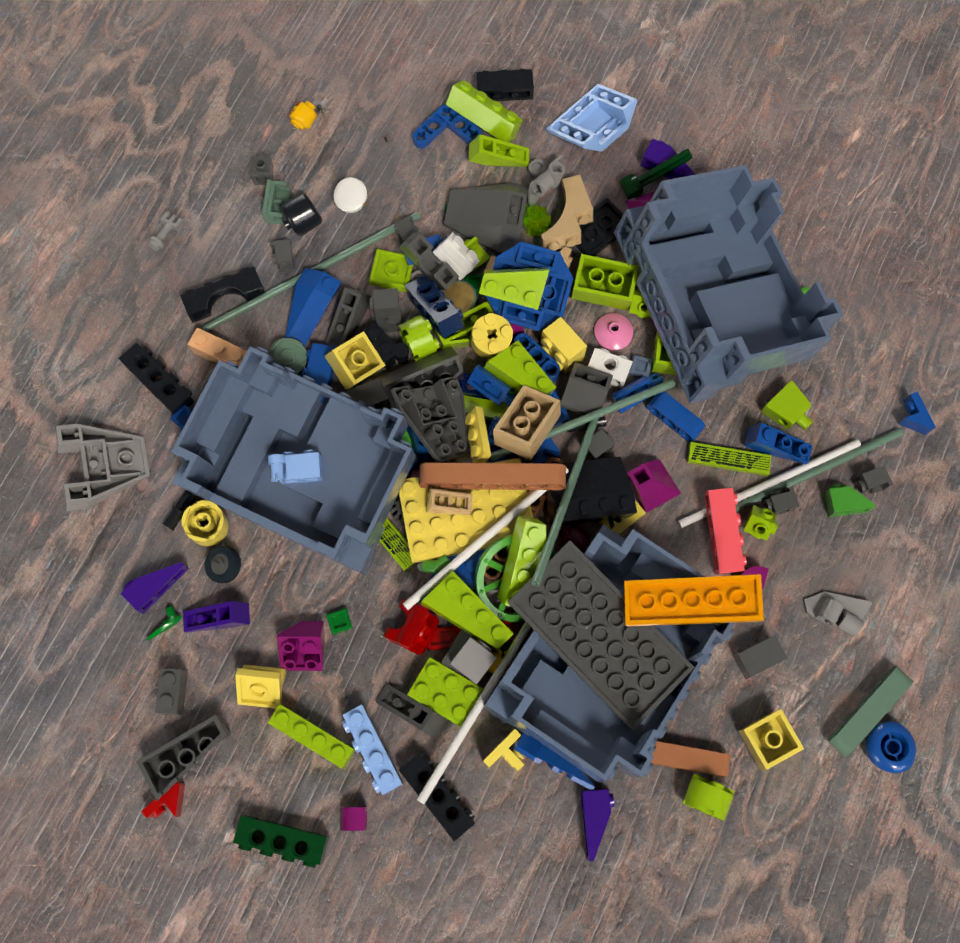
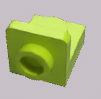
[464,236,491,272]

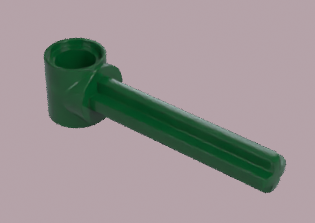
[620,149,693,199]

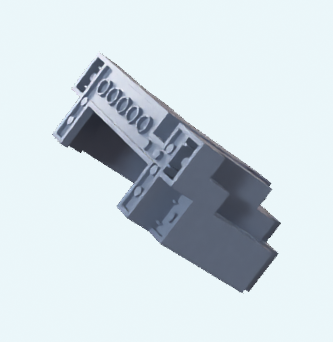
[614,165,843,404]
[171,346,416,576]
[483,525,735,782]

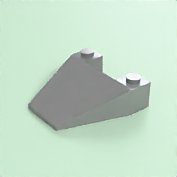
[55,424,150,511]

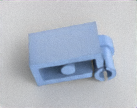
[268,450,324,484]

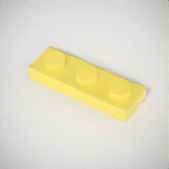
[465,406,491,463]

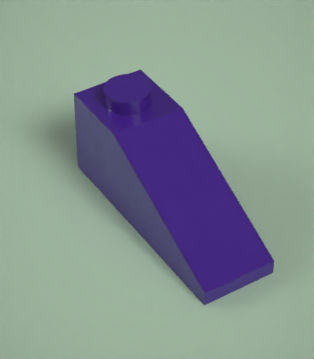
[641,138,696,179]
[120,562,189,614]
[183,601,250,633]
[580,789,614,861]

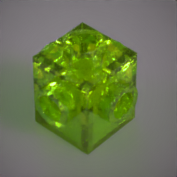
[523,206,551,236]

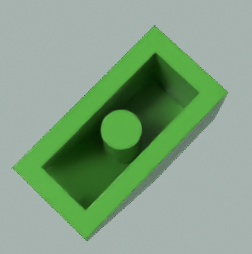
[824,484,875,517]

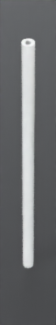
[677,439,861,528]
[402,468,569,610]
[417,622,531,804]

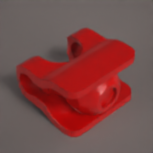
[383,599,440,655]

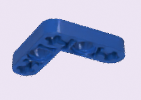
[413,104,482,148]

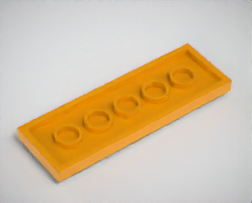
[624,574,764,626]

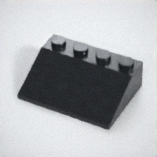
[545,457,637,527]

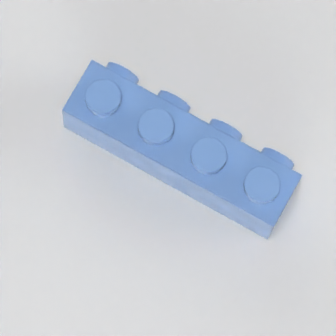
[342,705,403,795]

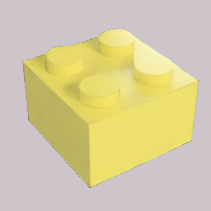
[540,317,587,375]
[324,331,386,390]
[738,709,804,770]

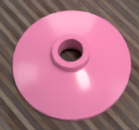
[594,313,633,351]

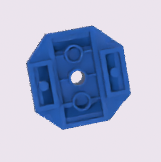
[485,242,573,331]

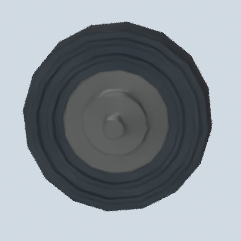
[205,546,241,583]

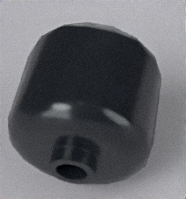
[280,192,322,236]

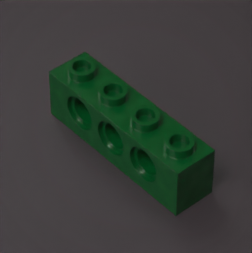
[233,815,330,868]

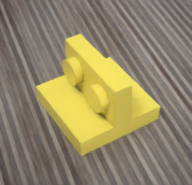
[235,665,286,709]
[483,729,524,772]

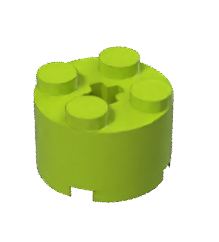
[398,315,440,362]
[682,774,735,821]

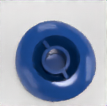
[866,721,916,773]

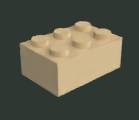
[493,385,561,460]

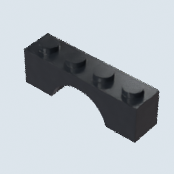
[180,266,265,323]

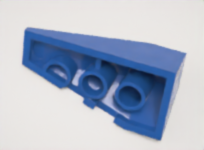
[285,268,341,347]
[514,733,595,791]

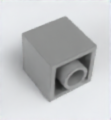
[450,636,497,684]

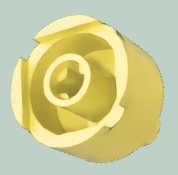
[470,313,513,359]
[182,500,229,546]

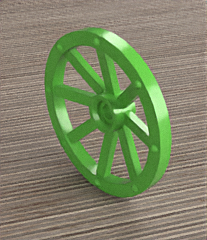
[474,534,556,622]

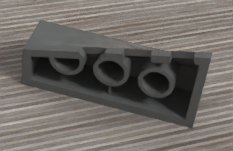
[378,347,464,409]
[136,715,231,801]

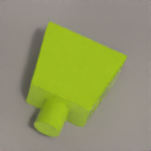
[761,380,813,430]

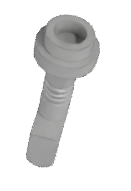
[148,211,185,251]

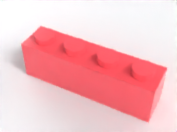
[704,488,747,575]

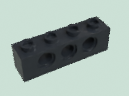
[118,342,194,414]
[399,753,475,841]

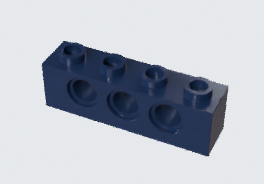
[404,275,464,338]

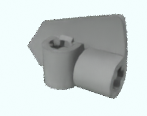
[528,155,565,208]
[803,591,872,637]

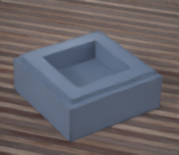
[629,355,653,378]

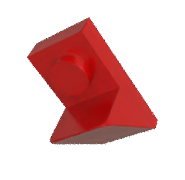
[141,781,185,819]

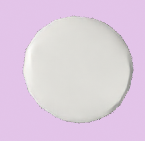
[334,177,367,213]

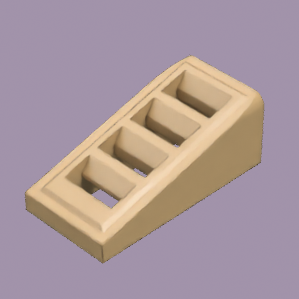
[426,488,472,515]

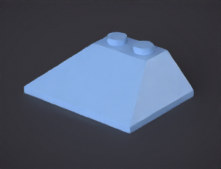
[546,84,637,152]

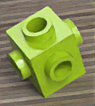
[629,288,652,318]
[743,505,778,541]

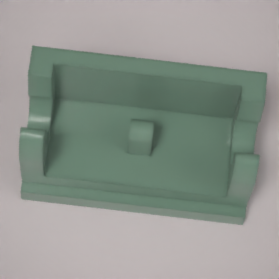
[262,179,291,224]

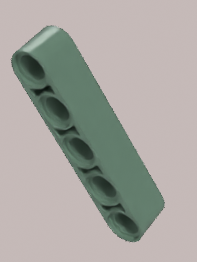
[828,666,913,757]

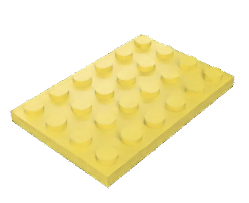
[399,458,533,563]

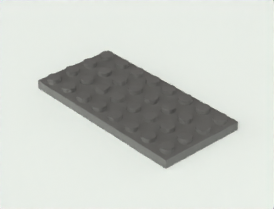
[507,541,695,731]

